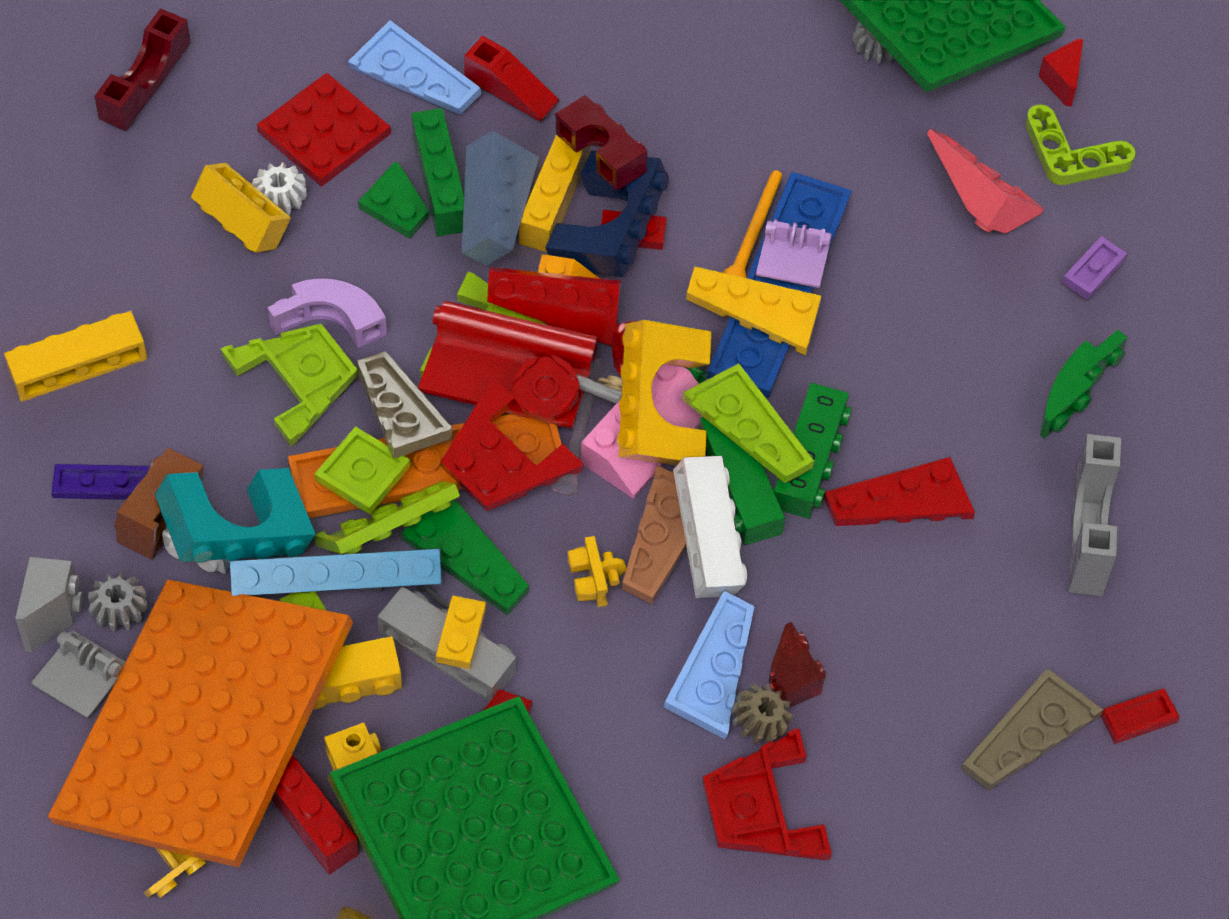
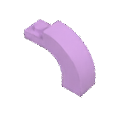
[267,278,387,348]

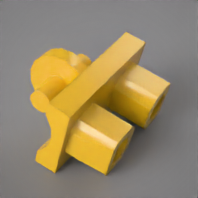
[567,536,626,607]

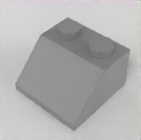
[15,557,84,652]

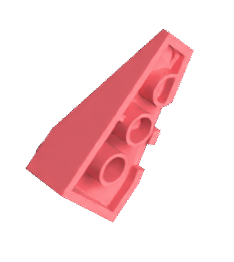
[927,129,1044,234]

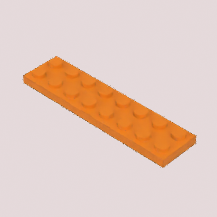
[288,414,561,519]

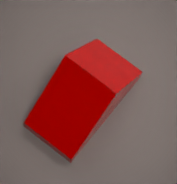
[1038,39,1083,107]

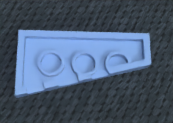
[348,20,481,115]
[663,591,754,740]

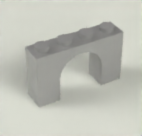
[1068,434,1121,596]

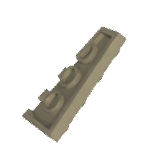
[357,351,453,459]
[961,668,1104,791]

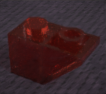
[768,622,826,708]

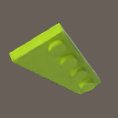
[314,481,460,554]

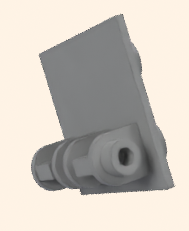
[31,631,125,719]

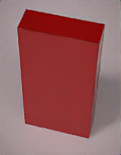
[1101,688,1180,744]

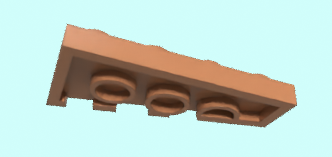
[622,465,687,604]

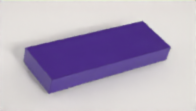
[52,464,150,500]

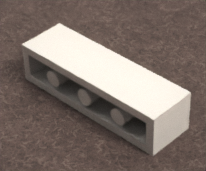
[673,456,747,598]

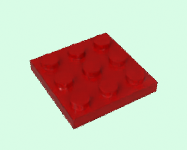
[257,72,391,187]

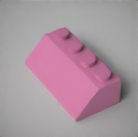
[581,364,703,499]

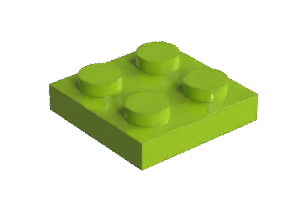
[314,426,411,515]

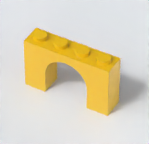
[617,320,711,466]

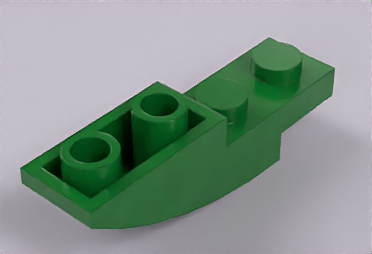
[1040,329,1128,439]

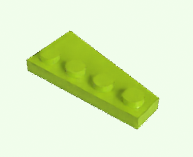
[682,363,814,483]

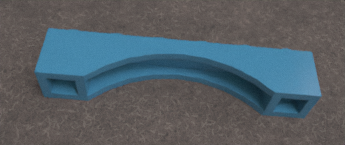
[230,548,442,596]

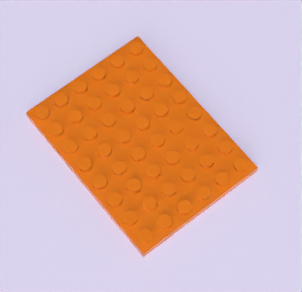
[48,579,353,868]

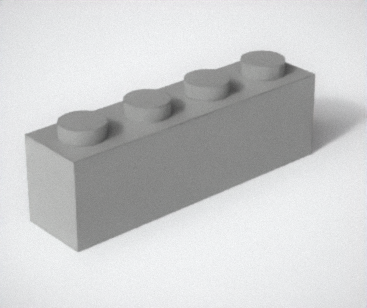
[377,586,516,702]

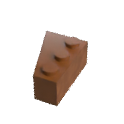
[114,448,204,560]

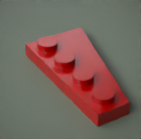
[487,267,621,346]
[824,457,975,526]

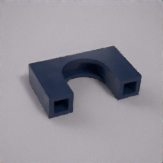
[545,150,669,277]

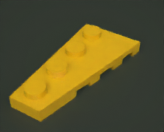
[686,266,821,356]

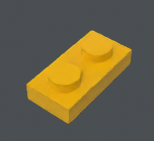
[436,595,486,669]

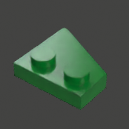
[358,161,429,239]

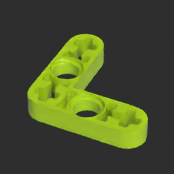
[1025,104,1136,185]

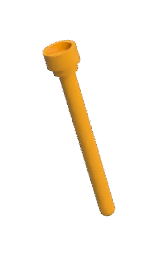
[723,170,782,278]

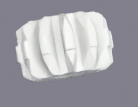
[252,162,307,215]

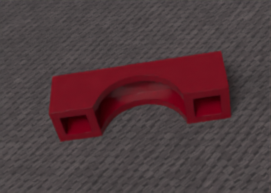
[94,8,191,131]

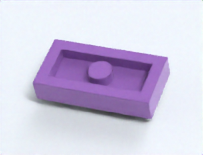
[1062,236,1128,300]

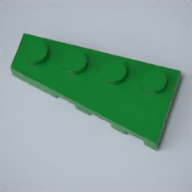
[401,499,529,616]

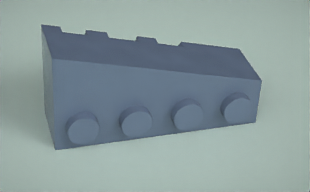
[462,131,539,266]

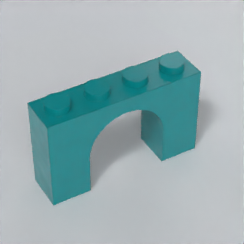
[155,468,316,563]

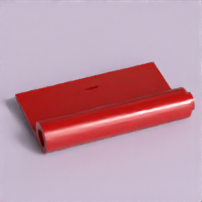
[418,301,599,428]

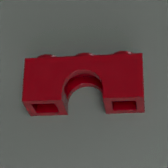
[555,95,648,191]

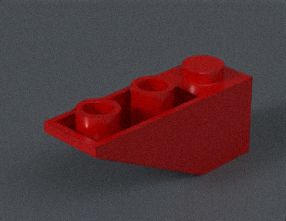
[464,35,559,122]

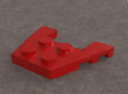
[441,378,584,511]
[702,728,832,860]

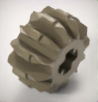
[731,683,793,744]

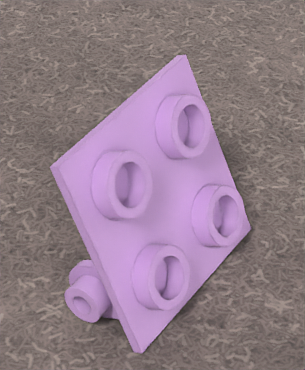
[756,219,832,288]

